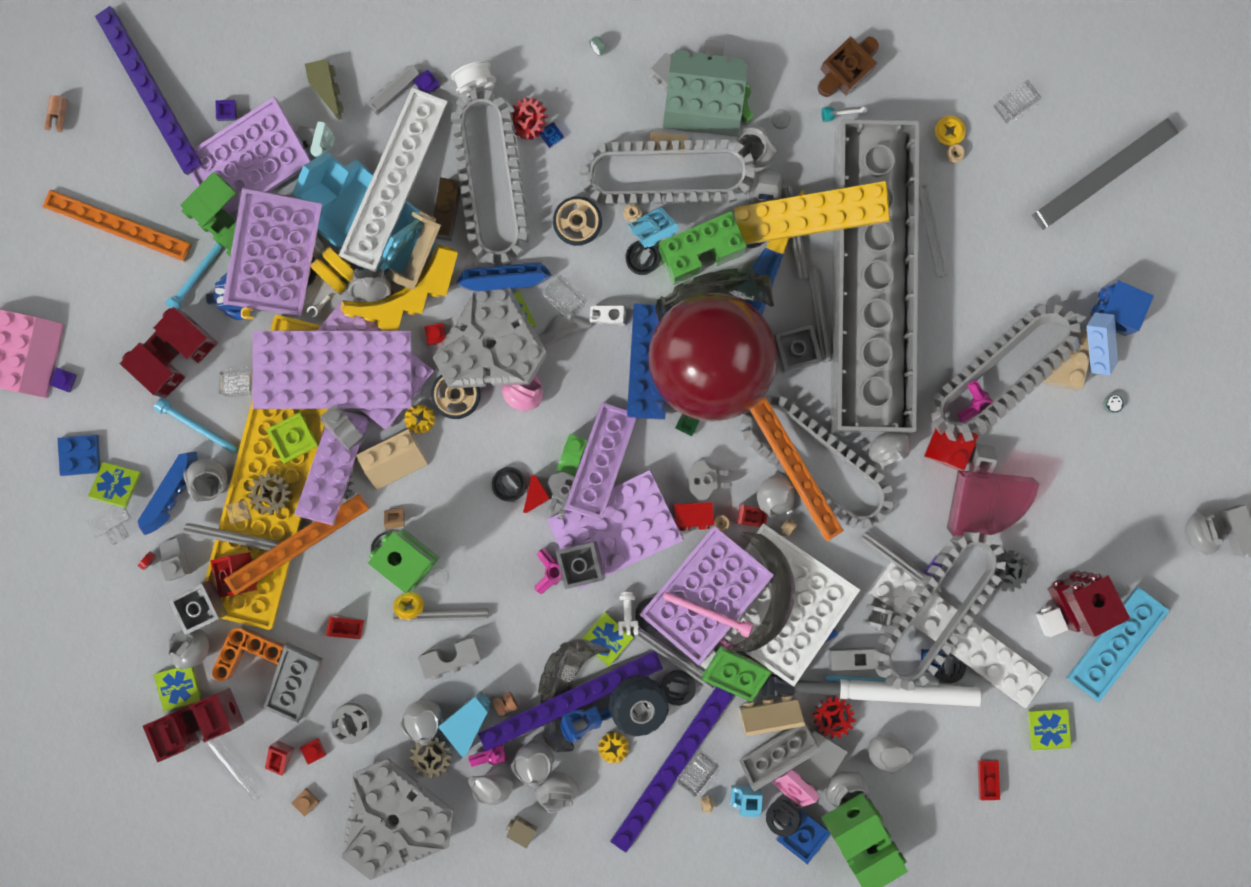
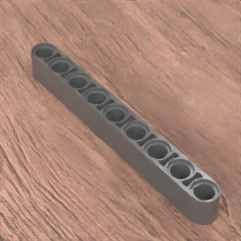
[1032,118,1179,230]

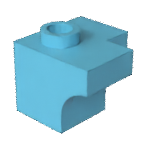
[730,785,762,817]

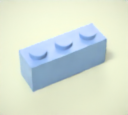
[1087,313,1118,375]

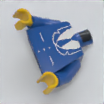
[206,272,254,321]

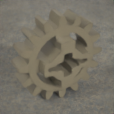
[248,473,292,515]
[409,736,452,779]

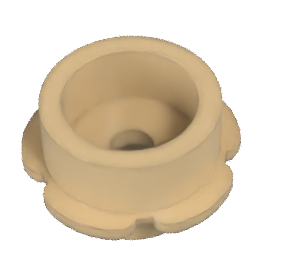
[946,144,964,163]
[623,204,642,222]
[711,514,730,533]
[781,519,798,537]
[700,795,715,814]

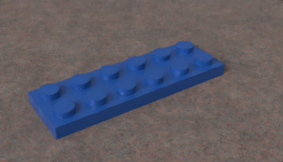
[626,303,672,420]

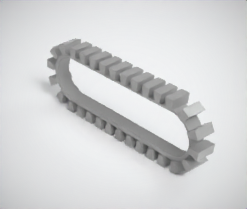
[451,89,530,265]
[579,139,756,205]
[930,305,1082,442]
[741,395,893,529]
[873,531,1006,691]

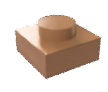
[384,508,405,529]
[291,788,320,817]

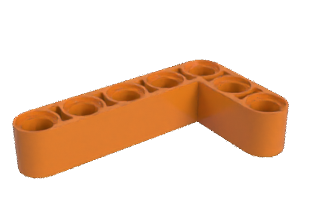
[212,626,321,681]

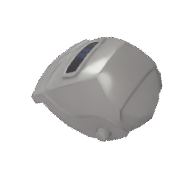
[749,168,784,205]

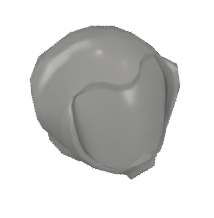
[737,127,777,168]
[348,268,391,302]
[868,432,910,470]
[183,458,228,502]
[757,475,798,518]
[1185,512,1226,555]
[168,629,209,669]
[399,699,442,746]
[868,732,914,774]
[511,742,554,789]
[468,767,513,805]
[534,772,579,813]
[825,772,870,808]

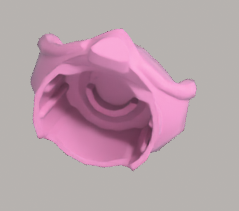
[501,373,543,411]

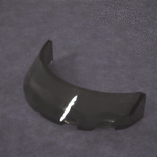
[655,269,774,321]
[730,532,795,652]
[538,639,611,752]

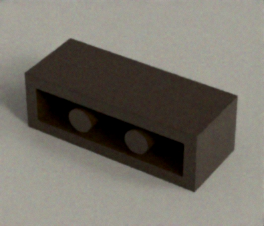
[433,177,462,241]

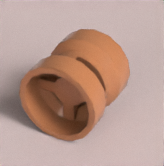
[492,691,518,717]

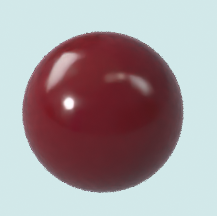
[648,293,778,422]

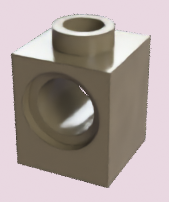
[506,815,537,849]

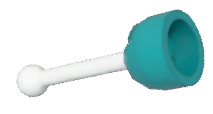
[821,106,867,122]

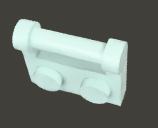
[311,121,335,157]

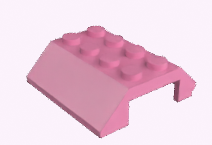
[0,310,64,398]

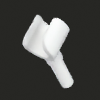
[307,295,331,318]

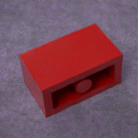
[673,502,714,531]

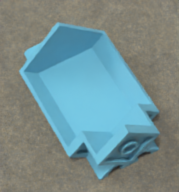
[292,152,437,274]

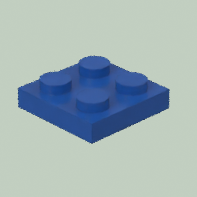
[57,435,101,476]
[776,808,830,865]

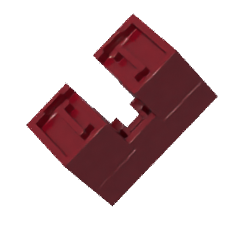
[119,307,218,398]
[1047,570,1131,637]
[143,688,245,763]

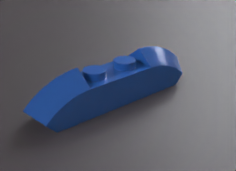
[455,262,552,291]
[138,451,198,535]

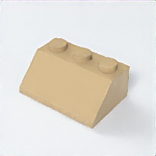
[356,429,428,490]
[739,695,805,736]

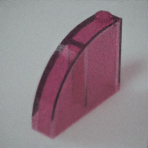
[947,470,1039,536]

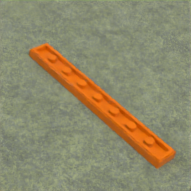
[42,189,192,262]
[750,397,844,541]
[224,493,369,596]

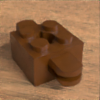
[817,36,879,97]

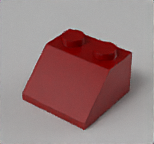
[924,427,979,471]
[210,552,258,598]

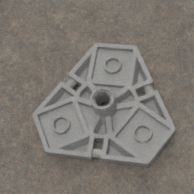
[433,288,548,388]
[342,758,454,880]

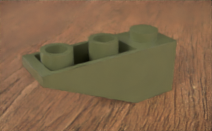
[305,59,344,120]

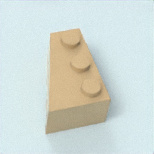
[1042,329,1090,391]

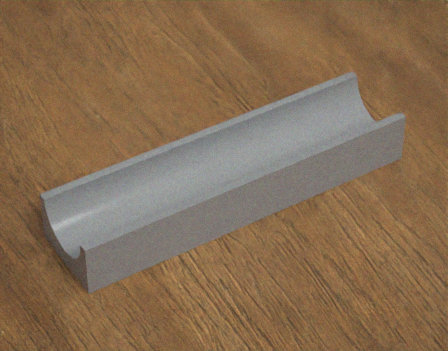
[830,119,919,434]

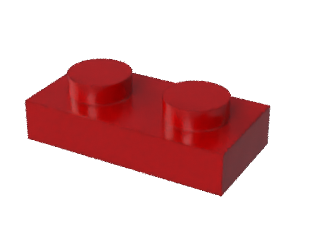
[978,759,1000,801]

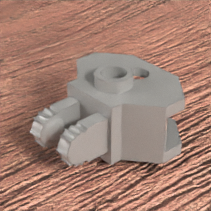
[688,461,732,501]
[547,472,575,519]
[863,604,911,633]

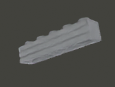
[367,65,420,115]

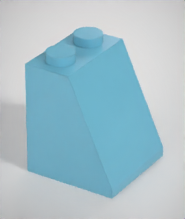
[438,692,491,758]

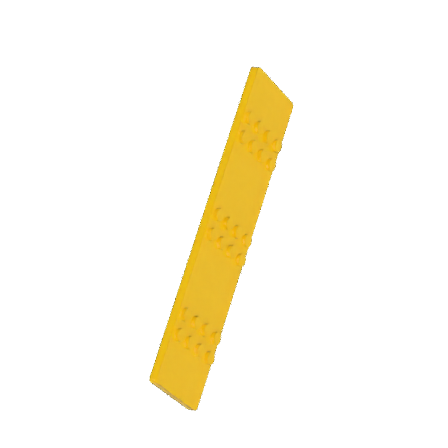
[204,315,329,630]

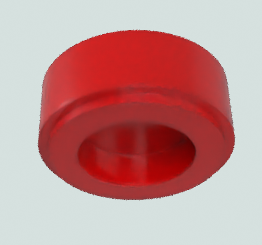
[138,551,156,570]

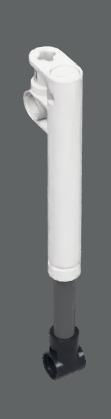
[763,674,981,707]

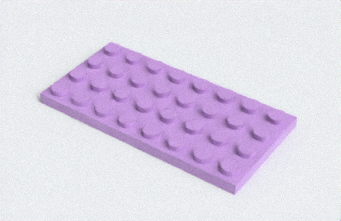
[253,331,411,409]

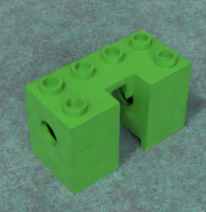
[180,172,238,256]
[658,212,747,285]
[368,529,440,594]
[821,793,908,887]

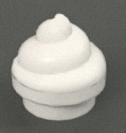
[312,238,325,258]

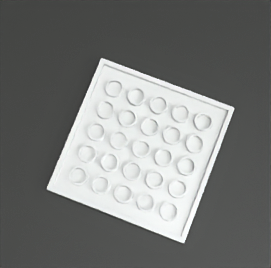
[724,524,860,687]

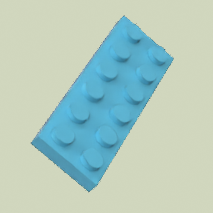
[1066,586,1170,702]

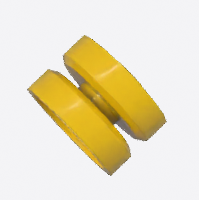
[310,247,354,295]

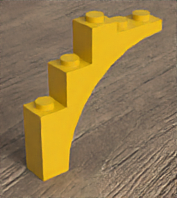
[340,244,458,331]

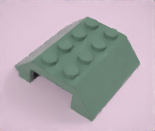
[663,50,748,136]

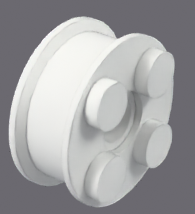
[451,61,496,98]

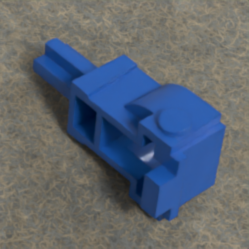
[560,706,612,743]

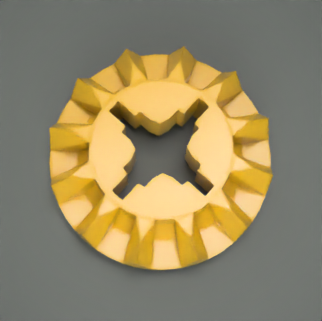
[935,116,965,146]
[404,404,435,434]
[393,592,424,621]
[598,732,629,764]

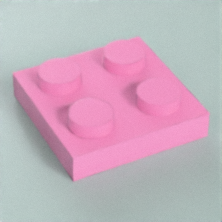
[771,769,820,808]

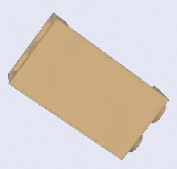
[386,211,441,290]

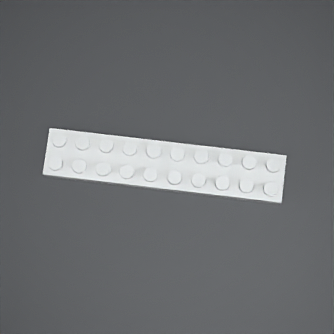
[338,88,448,272]
[868,562,1048,708]

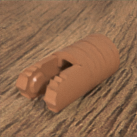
[44,95,68,133]

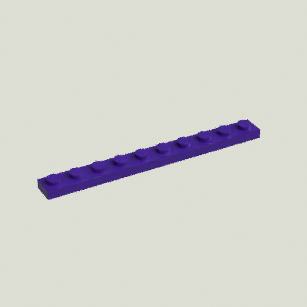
[95,6,203,175]
[478,651,663,752]
[610,686,734,853]

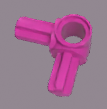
[957,380,993,422]
[534,548,562,594]
[468,745,508,767]

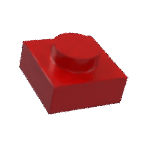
[424,323,446,346]
[299,737,327,765]

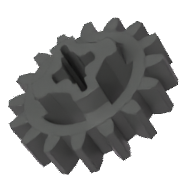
[986,550,1030,592]

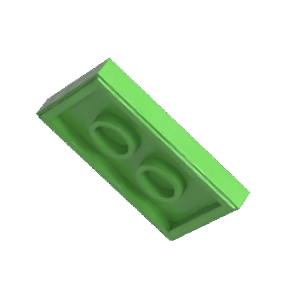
[701,646,772,702]

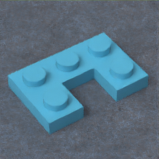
[627,207,679,248]

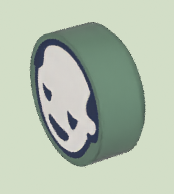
[589,36,606,56]
[1103,394,1124,413]

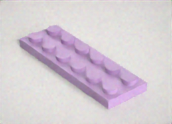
[564,402,636,521]
[295,410,370,526]

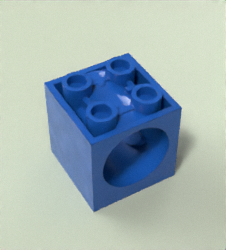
[1090,280,1154,336]

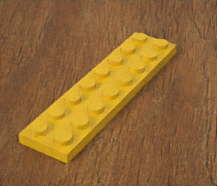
[734,181,890,245]

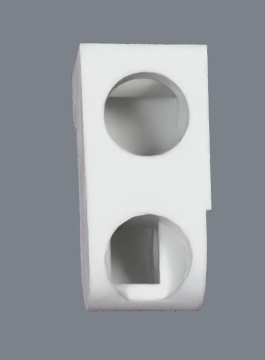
[590,306,626,326]

